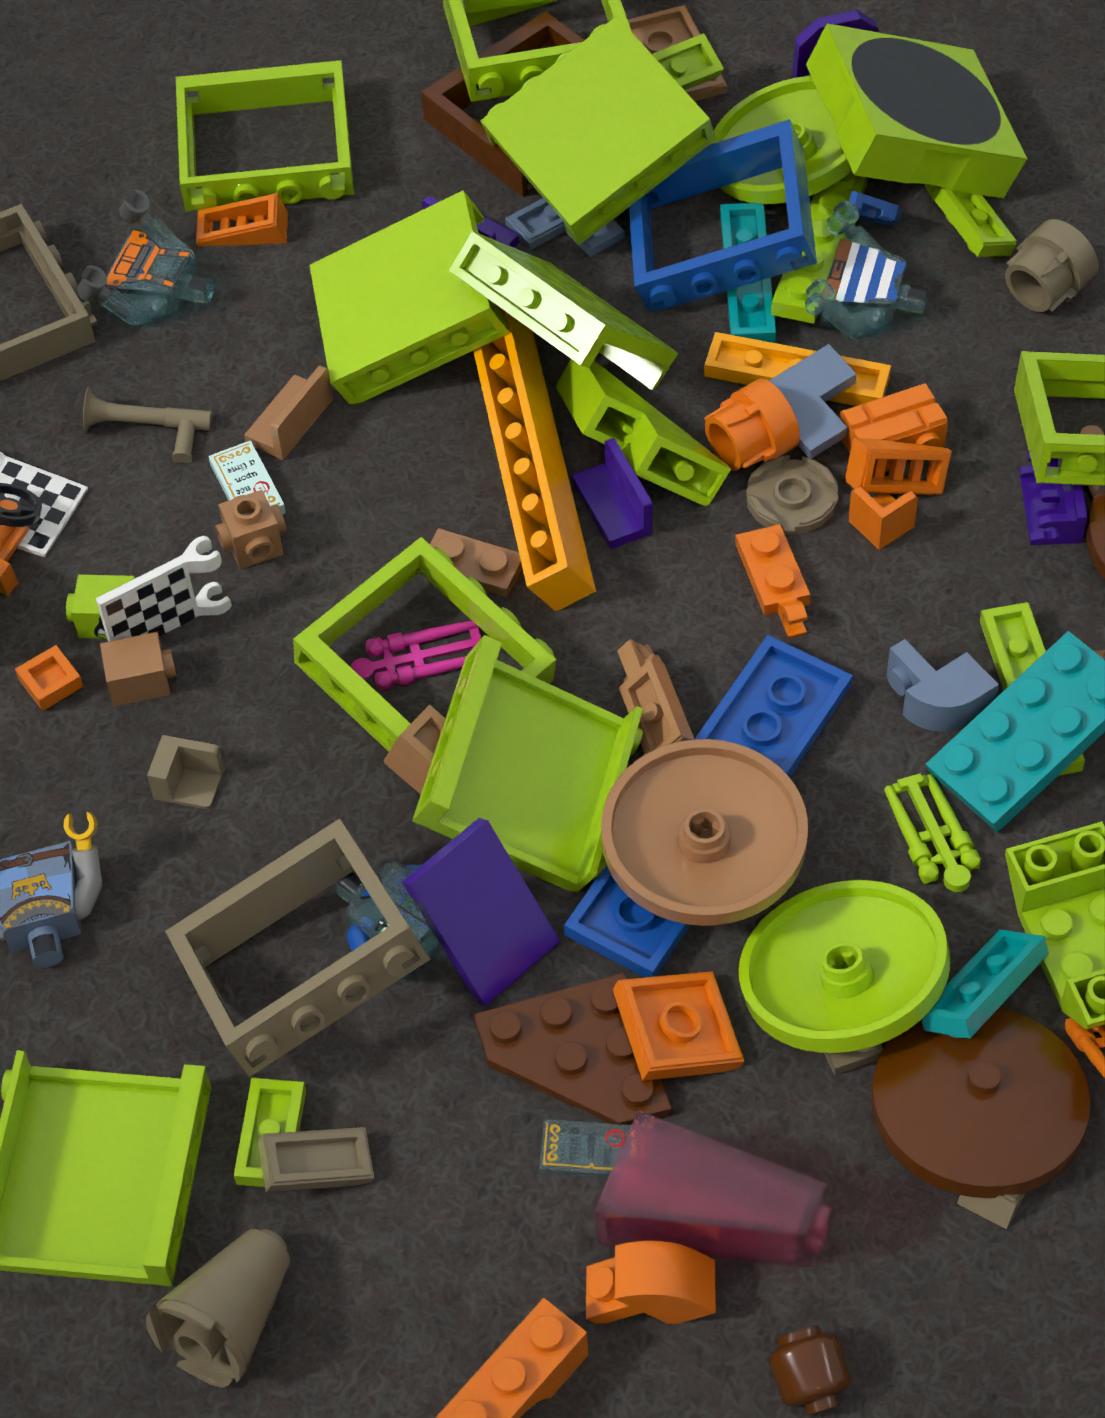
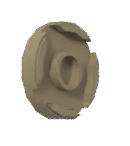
[746,455,839,535]

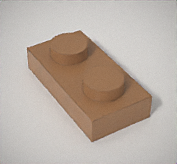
[430,528,522,598]

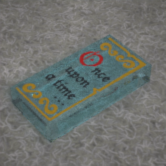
[539,1119,651,1181]

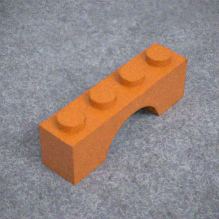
[436,1298,589,1418]

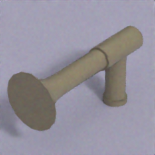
[83,386,212,463]

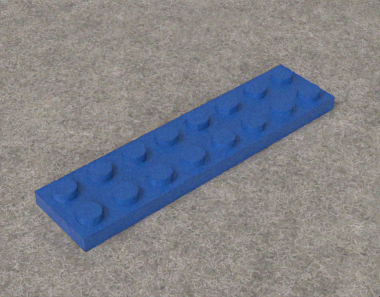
[564,635,853,977]

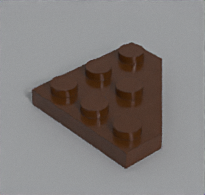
[473,973,671,1130]

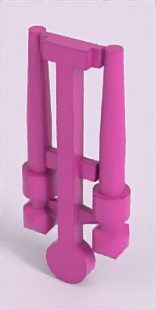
[350,621,481,691]

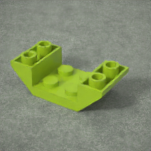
[1005,822,1105,1030]

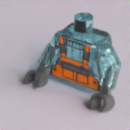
[77,189,214,325]

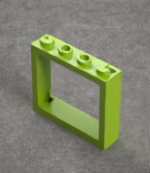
[443,0,632,102]
[176,60,354,211]
[1014,351,1105,486]
[293,537,556,752]

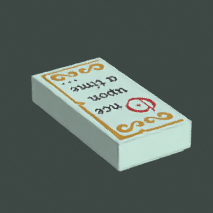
[208,440,286,514]

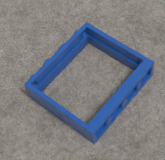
[629,119,817,311]

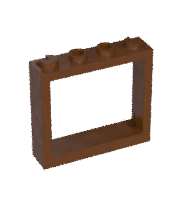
[421,11,585,197]

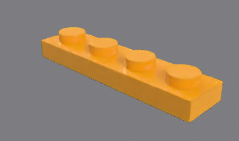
[704,332,891,406]

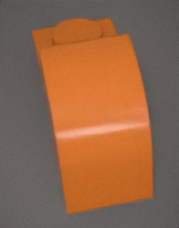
[586,1241,716,1324]

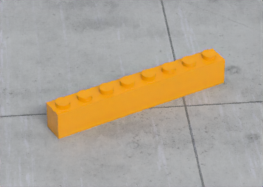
[473,304,596,612]

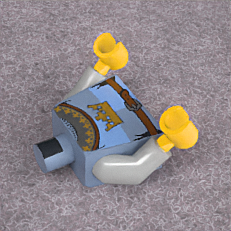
[0,811,102,968]

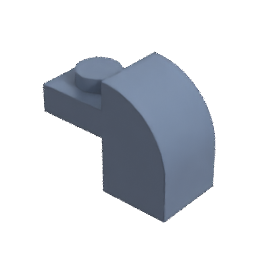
[887,639,999,732]

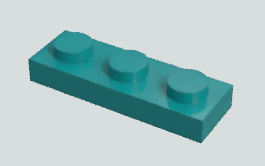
[922,930,1049,1039]

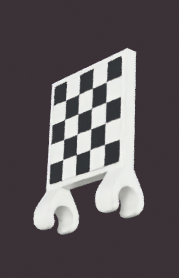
[0,452,88,557]
[95,536,232,642]

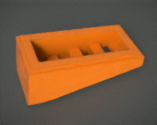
[196,193,288,247]
[845,438,952,495]

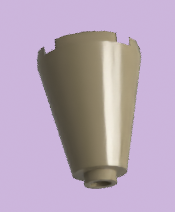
[146,1229,291,1388]

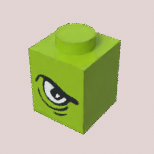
[66,575,135,639]

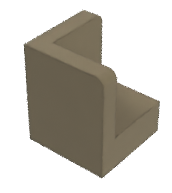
[147,735,225,809]

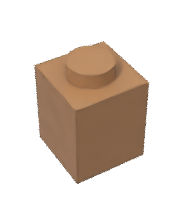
[100,632,177,707]

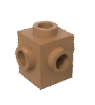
[215,489,287,569]

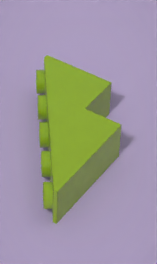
[556,359,731,506]

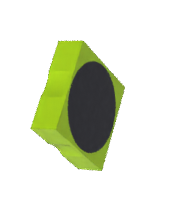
[806,23,1027,199]

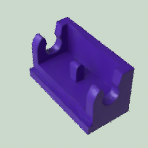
[1019,451,1087,545]

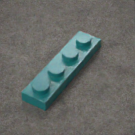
[720,203,776,343]

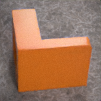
[849,486,918,550]

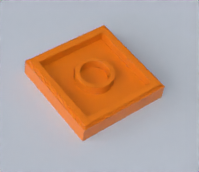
[613,971,745,1081]

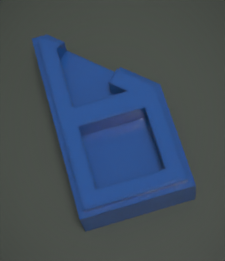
[848,191,902,227]

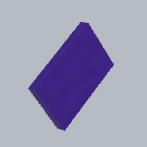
[402,818,560,1006]

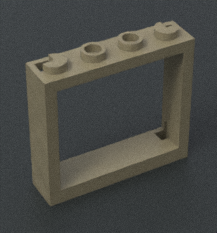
[0,204,98,381]
[165,819,430,1077]

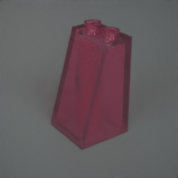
[595,1110,833,1268]

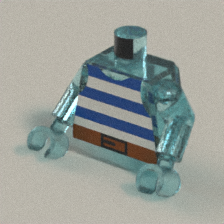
[805,200,928,338]

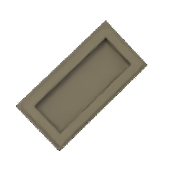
[258,1127,375,1192]

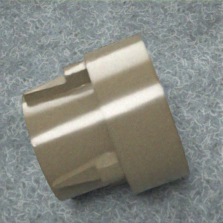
[1005,219,1099,312]

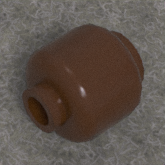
[769,1325,852,1416]

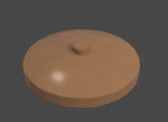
[601,739,808,926]

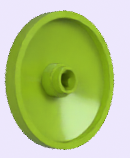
[710,76,852,204]
[739,880,951,1053]

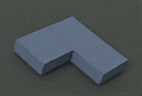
[505,198,625,257]
[769,344,856,460]

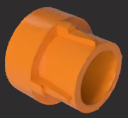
[704,378,800,471]

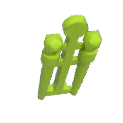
[884,773,981,892]

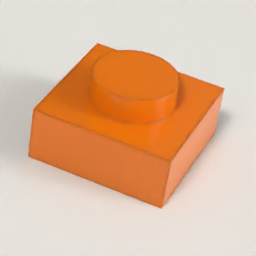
[15,645,84,711]

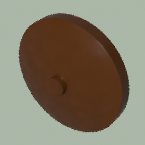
[871,1008,1090,1198]

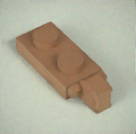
[617,639,694,754]

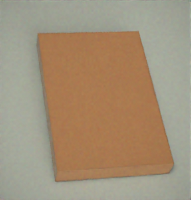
[628,5,727,101]

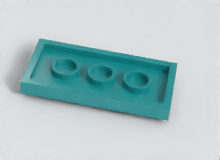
[925,631,1105,833]

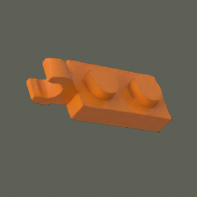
[735,524,810,639]

